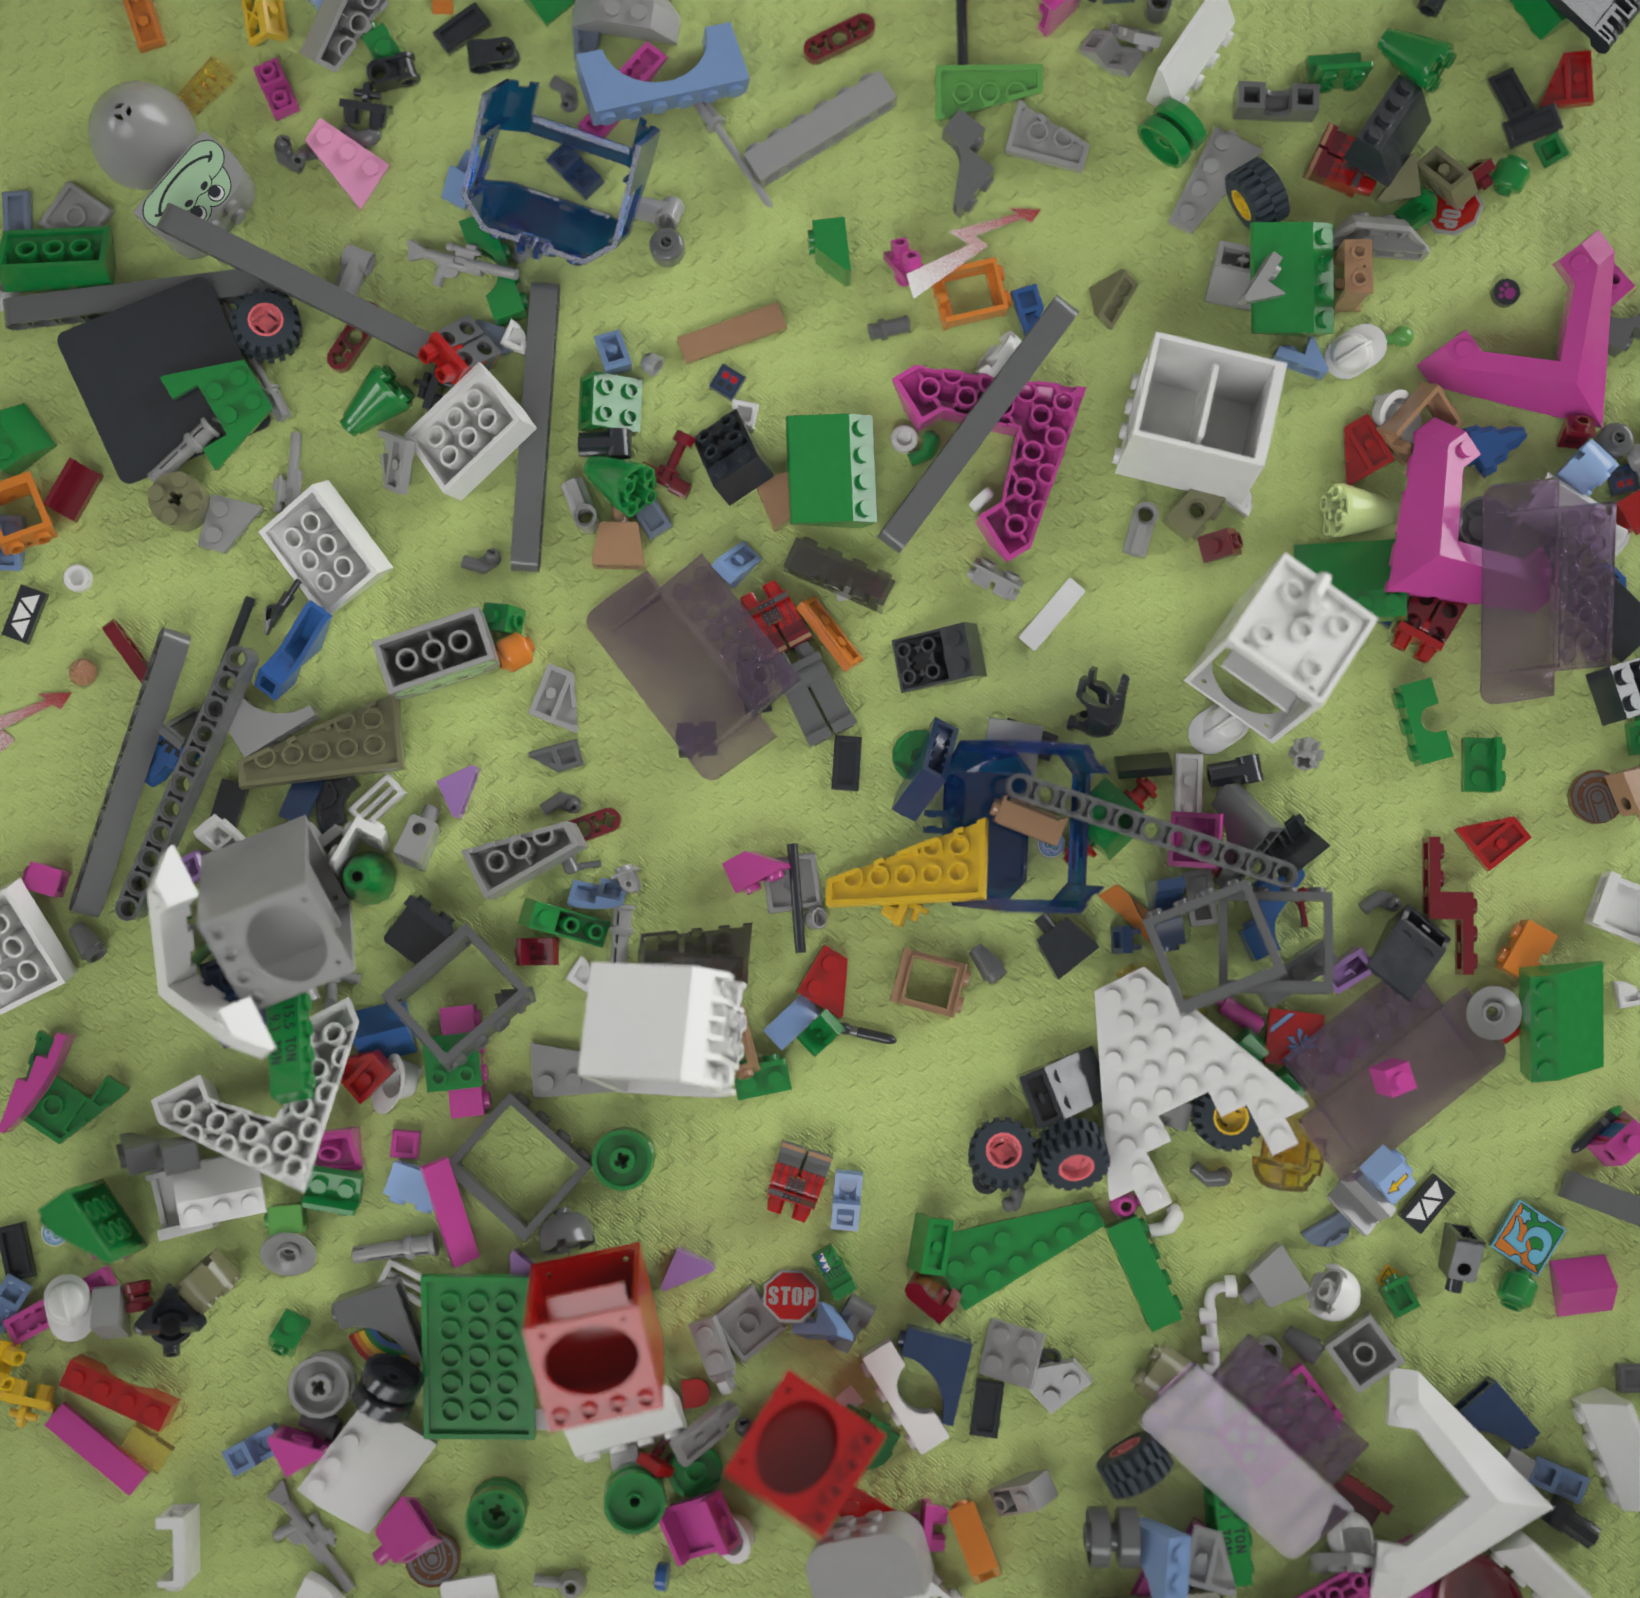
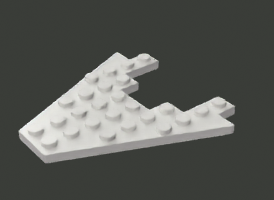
[1094,966,1309,1215]

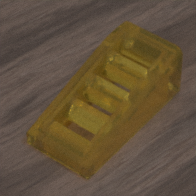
[177,56,237,115]

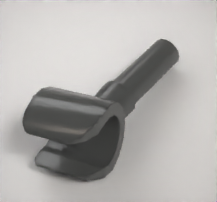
[561,856,601,874]

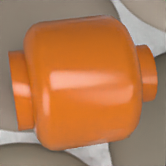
[495,632,535,672]

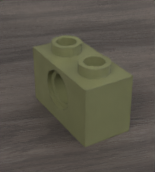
[1417,145,1478,210]
[1162,489,1226,542]

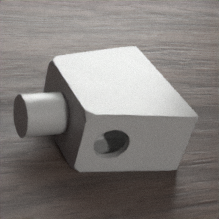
[393,804,441,872]
[1238,1242,1311,1308]

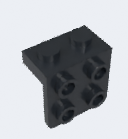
[384,894,459,965]

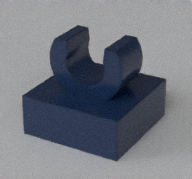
[1111,926,1142,954]

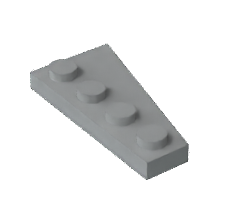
[1167,127,1263,235]
[530,1042,616,1098]

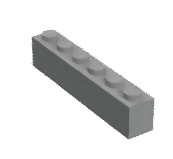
[743,70,897,188]

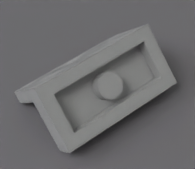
[1327,1169,1397,1236]

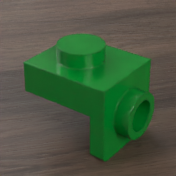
[360,20,401,59]
[1393,185,1438,231]
[483,602,526,635]
[797,1009,845,1057]
[1378,1273,1421,1319]
[268,1308,311,1358]

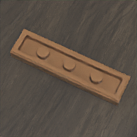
[677,302,787,365]

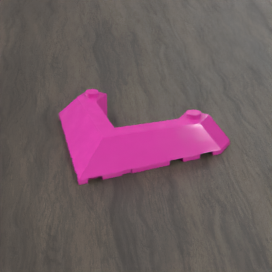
[1416,230,1615,428]
[892,365,1087,562]
[1384,417,1555,613]

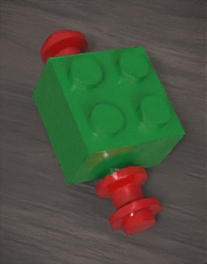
[1062,777,1158,870]

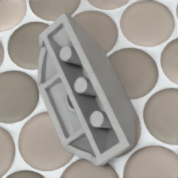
[571,0,680,45]
[1333,212,1430,261]

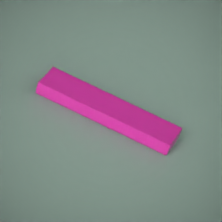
[420,1156,480,1268]
[45,1401,149,1496]

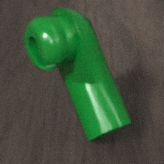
[907,430,940,467]

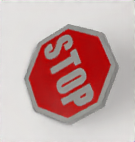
[1428,193,1484,236]
[763,1270,819,1324]

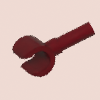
[1295,887,1309,927]

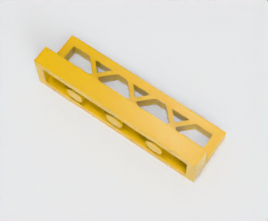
[241,0,289,47]

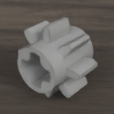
[1288,737,1324,771]

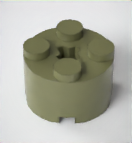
[147,471,210,531]
[174,1248,241,1315]
[1131,1343,1194,1410]

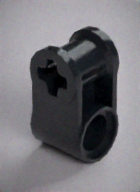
[467,37,520,74]
[366,52,421,93]

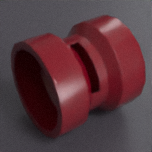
[123,1279,154,1313]

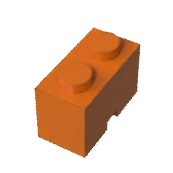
[1495,920,1558,981]

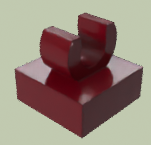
[1467,158,1496,191]

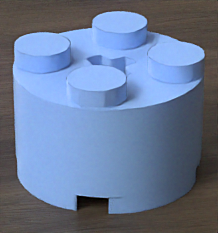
[1554,438,1619,496]

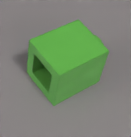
[264,1202,309,1236]

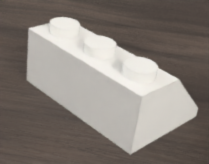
[173,1155,266,1229]

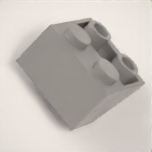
[1204,240,1251,311]

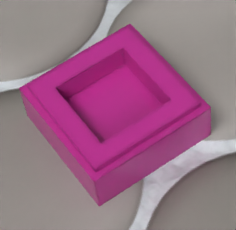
[390,1129,422,1159]

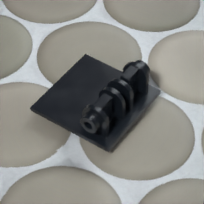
[1264,813,1330,878]

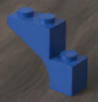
[254,600,332,701]
[1237,868,1305,961]

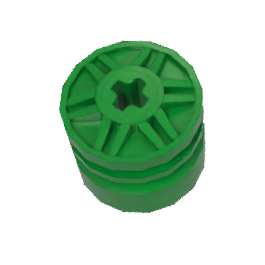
[465,1476,528,1550]

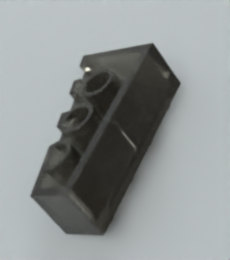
[783,536,896,614]
[638,922,753,984]

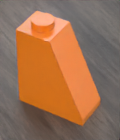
[947,1499,1002,1584]

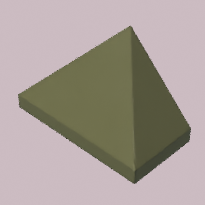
[1375,153,1421,204]
[1089,269,1139,330]

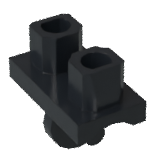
[339,81,394,129]
[413,365,454,412]

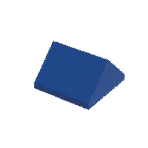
[353,1000,418,1059]

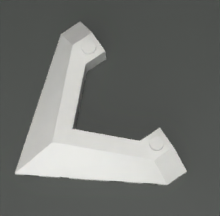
[147,845,275,1059]
[151,997,359,1192]
[1370,1368,1554,1598]

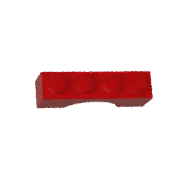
[59,1354,181,1432]

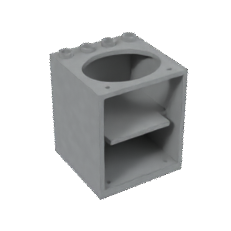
[197,815,355,1010]

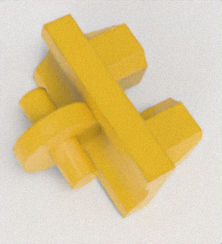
[881,903,930,928]
[0,1339,27,1392]
[0,1378,57,1428]

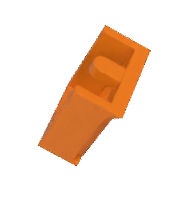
[932,257,1011,331]

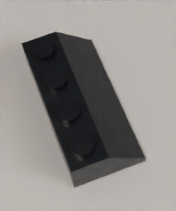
[1342,74,1431,188]

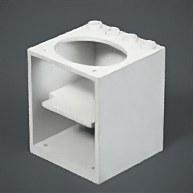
[1112,332,1287,504]
[1184,552,1379,744]

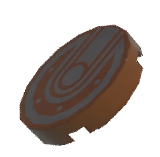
[1567,770,1619,824]
[405,1529,462,1588]

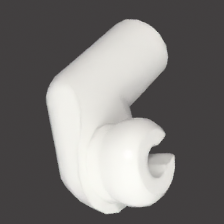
[1308,572,1332,616]

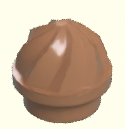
[69,659,97,686]

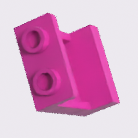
[659,1489,743,1567]

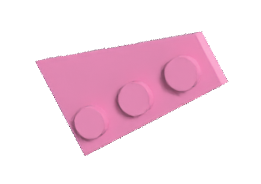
[305,118,389,211]

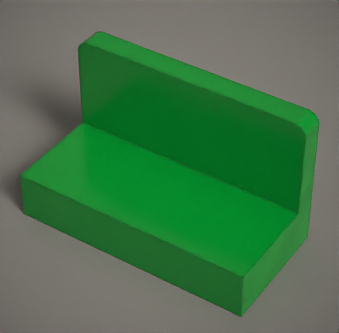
[907,1212,954,1276]

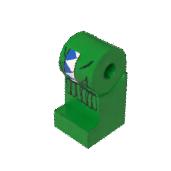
[812,1243,857,1301]

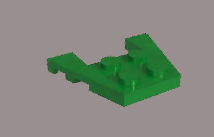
[160,360,274,471]
[23,1030,130,1144]

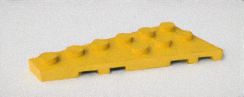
[825,817,989,908]

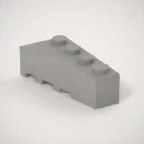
[300,0,389,73]
[461,821,588,900]

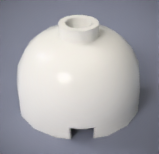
[975,330,1021,381]
[1306,1263,1360,1321]

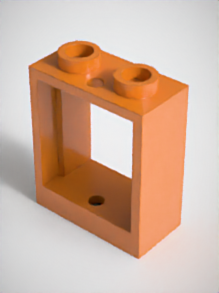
[0,471,58,556]

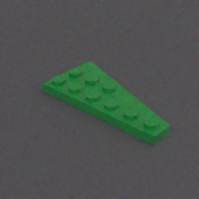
[944,1200,1106,1311]

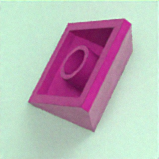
[1167,811,1223,869]
[313,1126,363,1171]
[1548,1254,1618,1317]
[267,1424,334,1477]

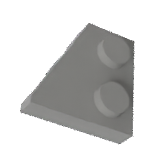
[1108,23,1162,52]
[378,429,415,495]
[198,494,264,554]
[528,663,578,733]
[1029,1357,1093,1414]
[1188,1525,1236,1598]

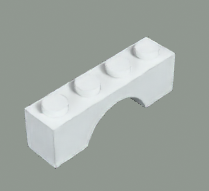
[860,1336,950,1455]

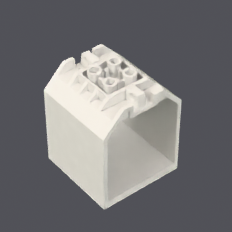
[578,962,747,1098]

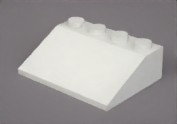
[1146,0,1235,107]
[404,362,537,501]
[259,480,393,615]
[0,878,78,1015]
[563,1385,687,1463]
[1571,1386,1640,1512]
[297,1410,438,1534]
[1489,1530,1592,1598]

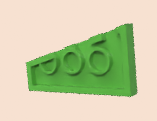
[935,64,1043,122]

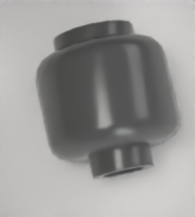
[649,228,685,268]
[1593,422,1634,460]

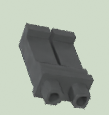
[772,641,857,748]

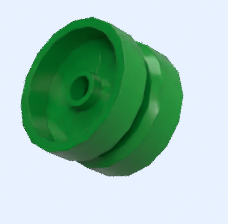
[1137,97,1207,169]
[592,1126,656,1191]
[604,1461,666,1535]

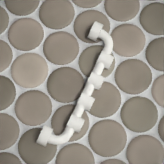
[1199,1275,1249,1438]

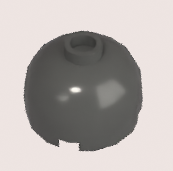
[539,1207,596,1255]

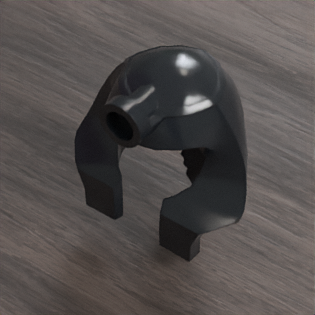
[1067,666,1130,738]
[133,1283,208,1357]

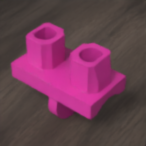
[883,237,924,287]
[910,1498,948,1552]

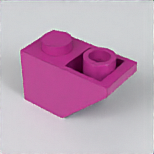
[722,851,791,895]

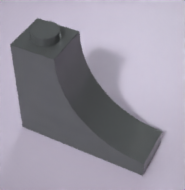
[1211,784,1284,889]
[331,1275,422,1363]

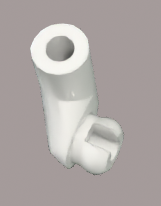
[1148,1204,1184,1238]

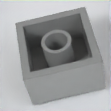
[1323,1310,1405,1394]

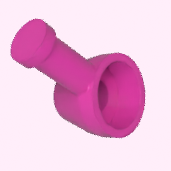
[1109,1192,1141,1217]

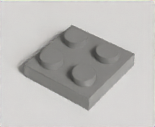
[978,1318,1046,1390]

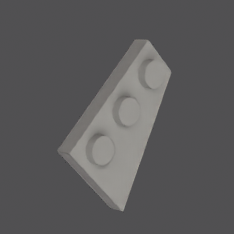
[1005,100,1090,174]

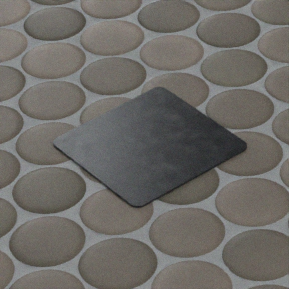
[57,277,271,484]

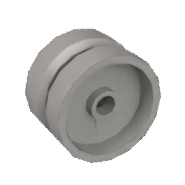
[288,1350,357,1419]

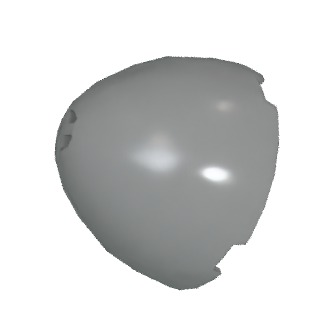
[88,80,198,190]

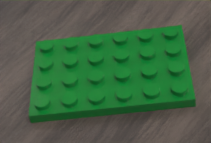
[421,1273,536,1440]

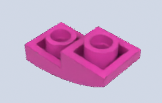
[253,57,301,121]

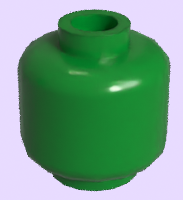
[1491,154,1531,197]
[1496,1268,1538,1312]

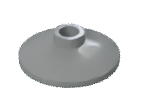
[1466,986,1522,1040]
[260,1233,317,1276]

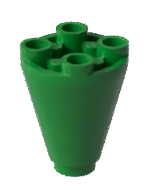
[1377,28,1457,94]
[340,364,416,437]
[584,456,657,517]
[341,851,396,905]

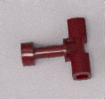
[642,429,696,500]

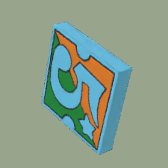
[1488,1199,1566,1277]

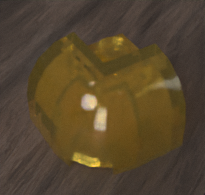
[1252,1133,1327,1192]

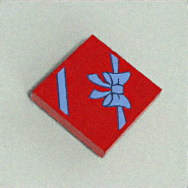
[1263,1008,1325,1070]

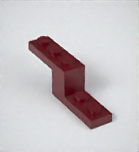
[1422,837,1478,975]

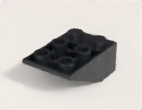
[694,409,774,506]
[891,622,987,693]
[1585,657,1640,726]
[1366,904,1451,1002]
[1016,1045,1102,1129]

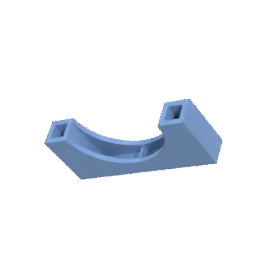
[575,22,750,126]
[1139,1517,1191,1598]

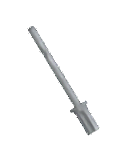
[693,102,773,208]
[223,302,292,423]

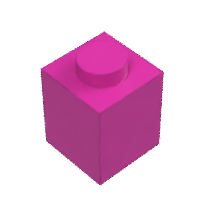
[22,861,71,898]
[1368,1058,1417,1098]

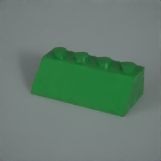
[0,226,116,293]

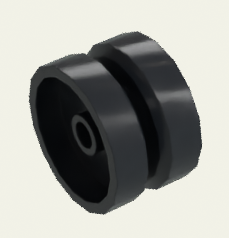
[352,1353,425,1424]

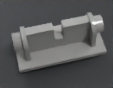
[967,557,1024,601]
[611,864,642,894]

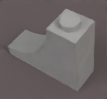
[216,687,321,757]

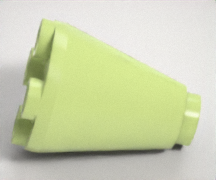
[1320,483,1400,538]

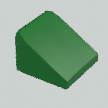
[1533,131,1572,169]

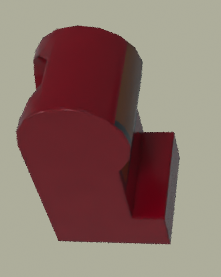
[905,1271,962,1325]

